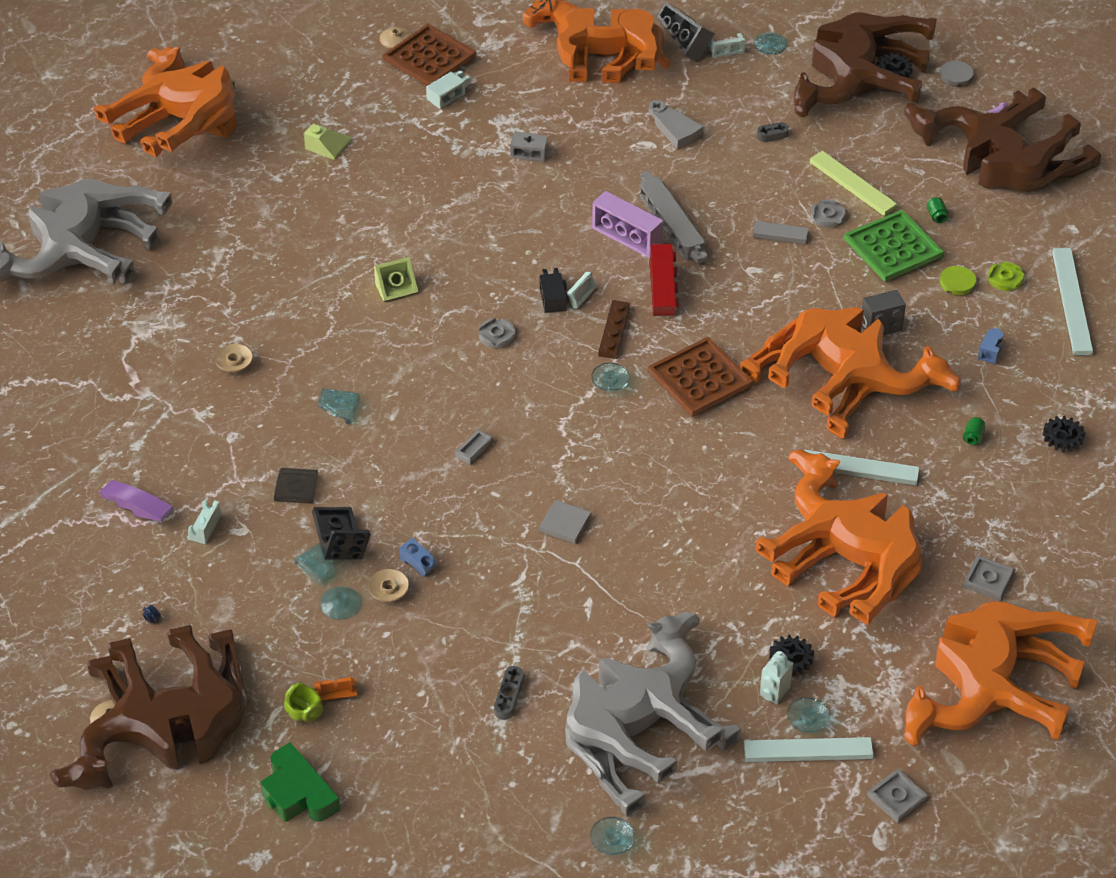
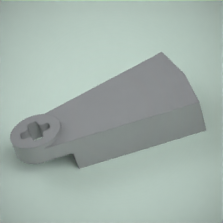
[649,100,704,149]

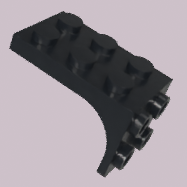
[312,507,371,560]

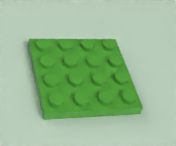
[844,210,944,282]

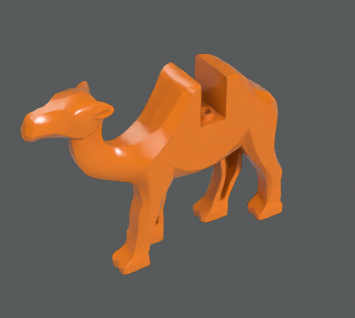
[93,46,236,157]
[740,307,961,439]
[755,449,922,625]
[904,601,1098,746]

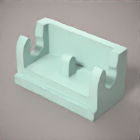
[708,33,745,58]
[187,499,221,544]

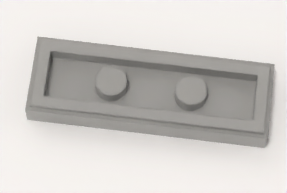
[753,221,808,244]

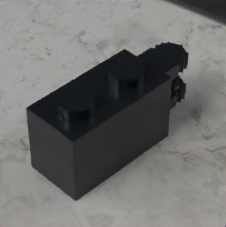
[539,268,569,313]

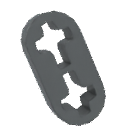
[757,122,789,142]

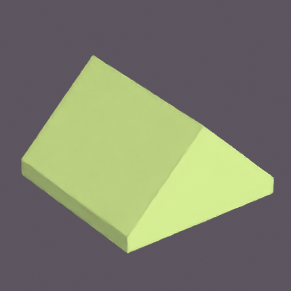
[374,257,419,301]

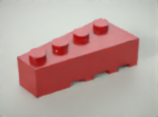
[649,244,679,316]

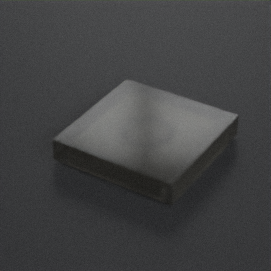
[274,468,318,504]

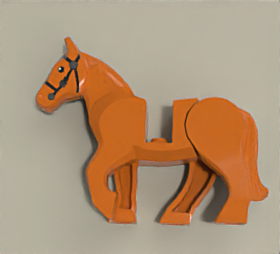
[523,0,670,83]

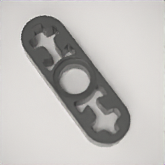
[494,666,524,720]

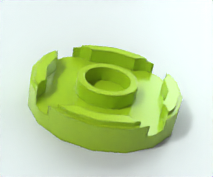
[988,262,1025,291]
[940,266,976,295]

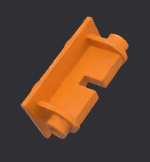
[314,676,358,701]

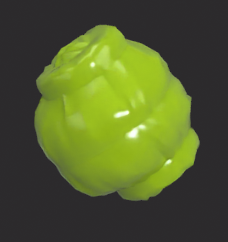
[284,682,324,723]

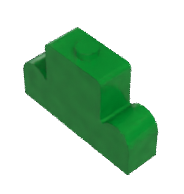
[261,742,340,822]

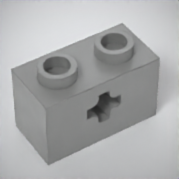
[510,131,548,162]

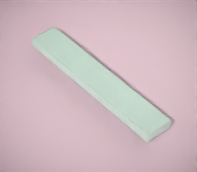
[804,449,919,486]
[744,737,873,762]

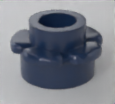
[142,605,161,624]

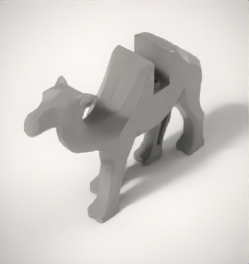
[0,179,173,284]
[565,611,741,817]

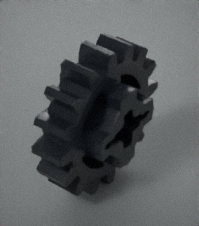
[876,53,913,78]
[1042,416,1086,452]
[769,635,814,676]

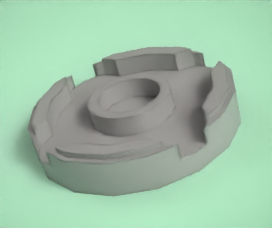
[940,61,973,86]
[810,200,846,228]
[478,318,515,349]

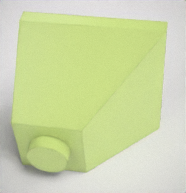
[304,124,352,160]

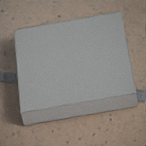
[539,500,591,544]
[962,555,1015,601]
[867,769,928,823]

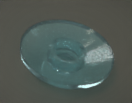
[754,32,787,55]
[592,363,629,391]
[320,586,361,620]
[787,697,830,733]
[591,817,634,855]

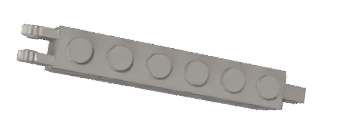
[640,171,708,264]

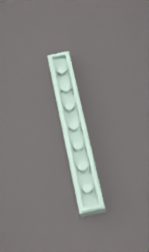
[1052,248,1093,355]

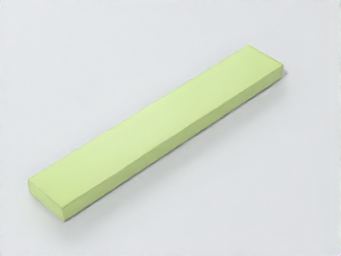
[810,151,897,216]

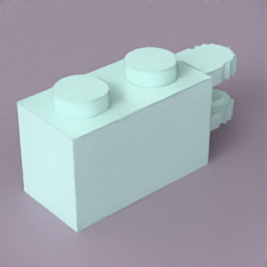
[426,71,472,109]
[759,651,793,704]

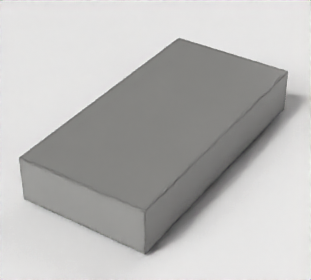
[455,429,493,465]

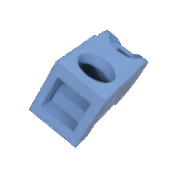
[978,328,1003,364]
[399,538,437,576]

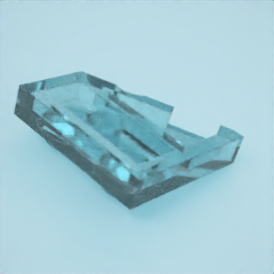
[318,388,360,425]
[295,542,336,587]

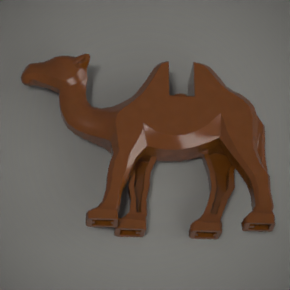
[794,12,937,117]
[904,88,1101,192]
[50,625,249,790]

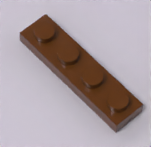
[598,300,630,359]

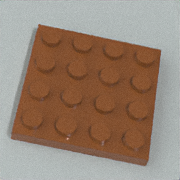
[383,24,476,86]
[648,337,753,417]

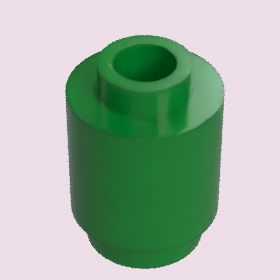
[926,197,949,224]
[963,417,986,445]

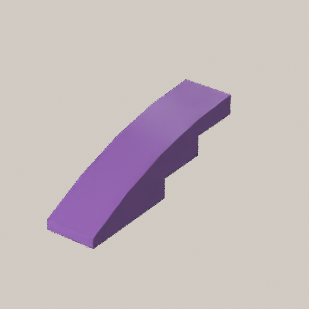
[99,480,174,522]

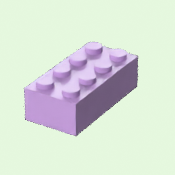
[592,191,663,258]

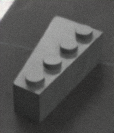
[657,2,715,62]

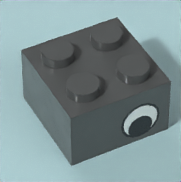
[862,289,906,335]

